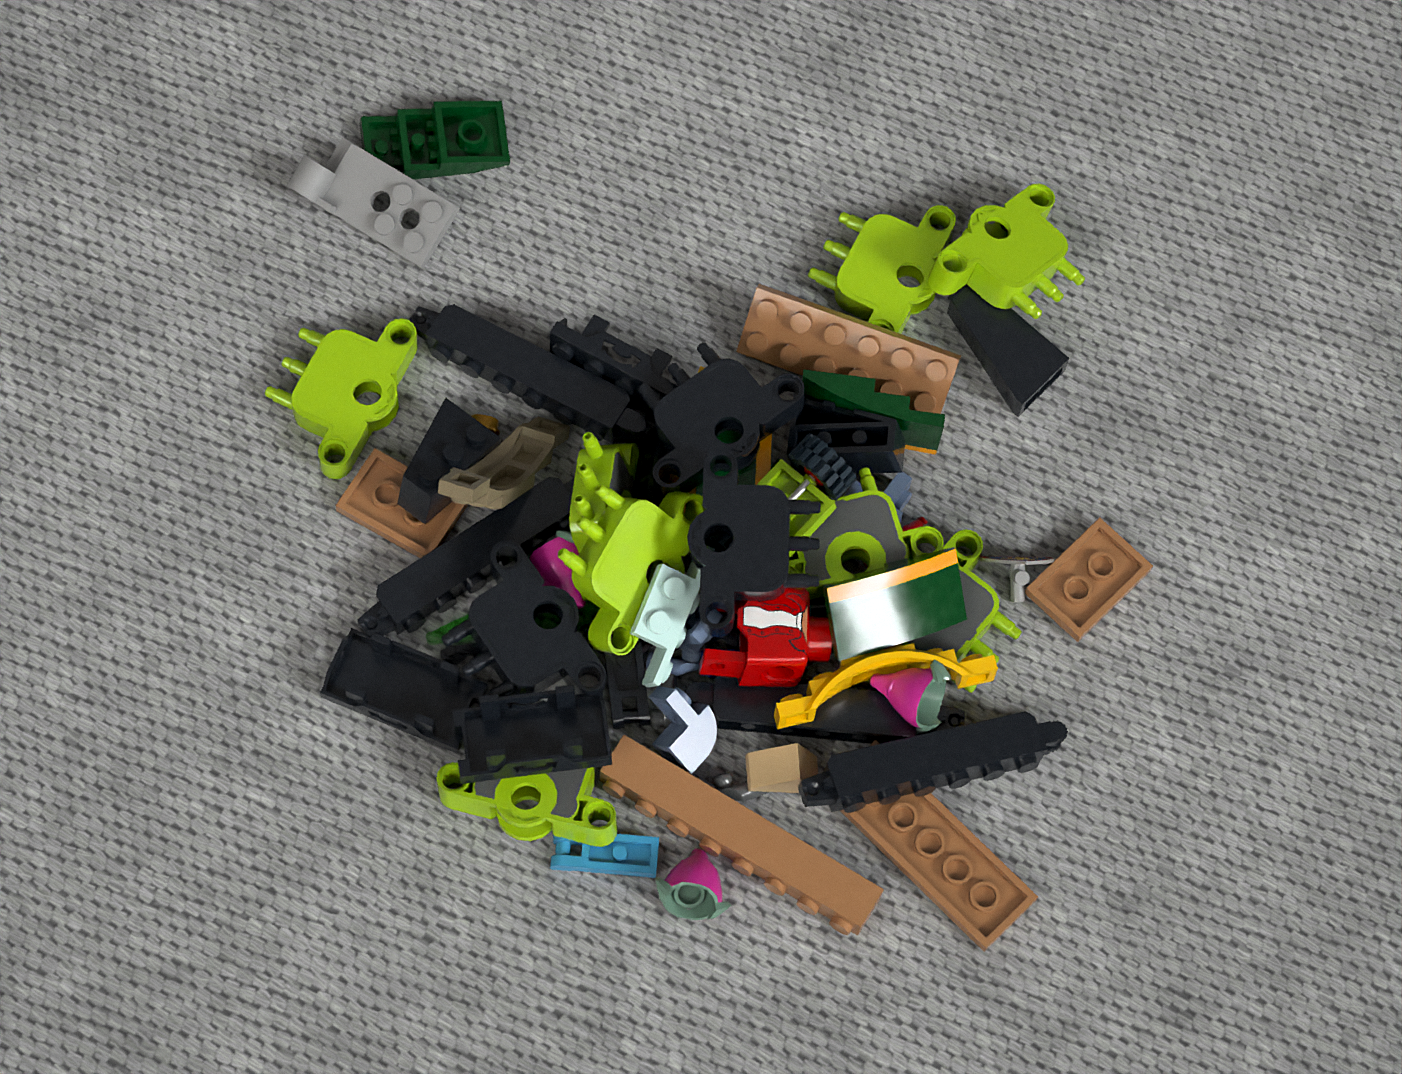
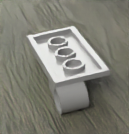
[286,137,460,268]

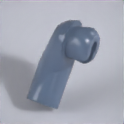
[646,650,701,676]

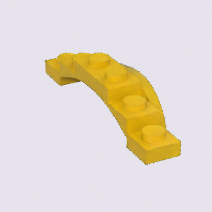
[774,643,998,729]

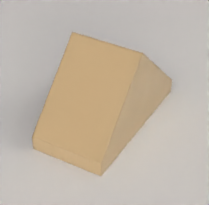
[745,743,818,793]

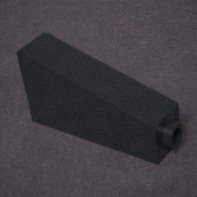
[947,284,1069,417]

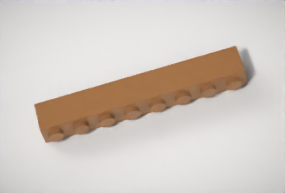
[600,735,884,936]

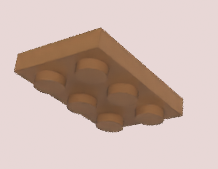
[335,448,468,558]
[1025,518,1153,642]

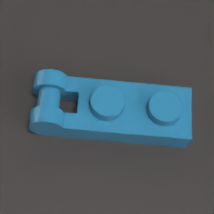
[550,834,659,878]

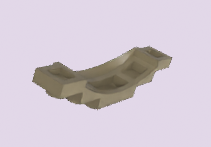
[438,416,570,509]

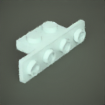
[629,546,715,687]

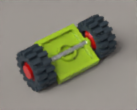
[710,433,857,558]

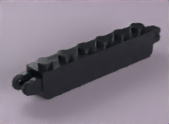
[409,304,649,446]
[357,477,574,638]
[684,676,965,744]
[798,711,1068,813]

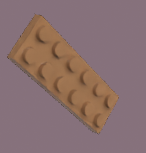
[736,284,961,414]
[840,740,1038,952]

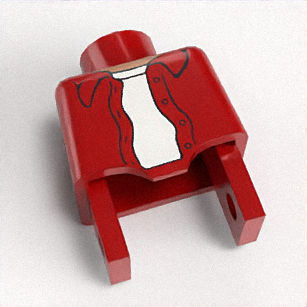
[699,588,832,687]

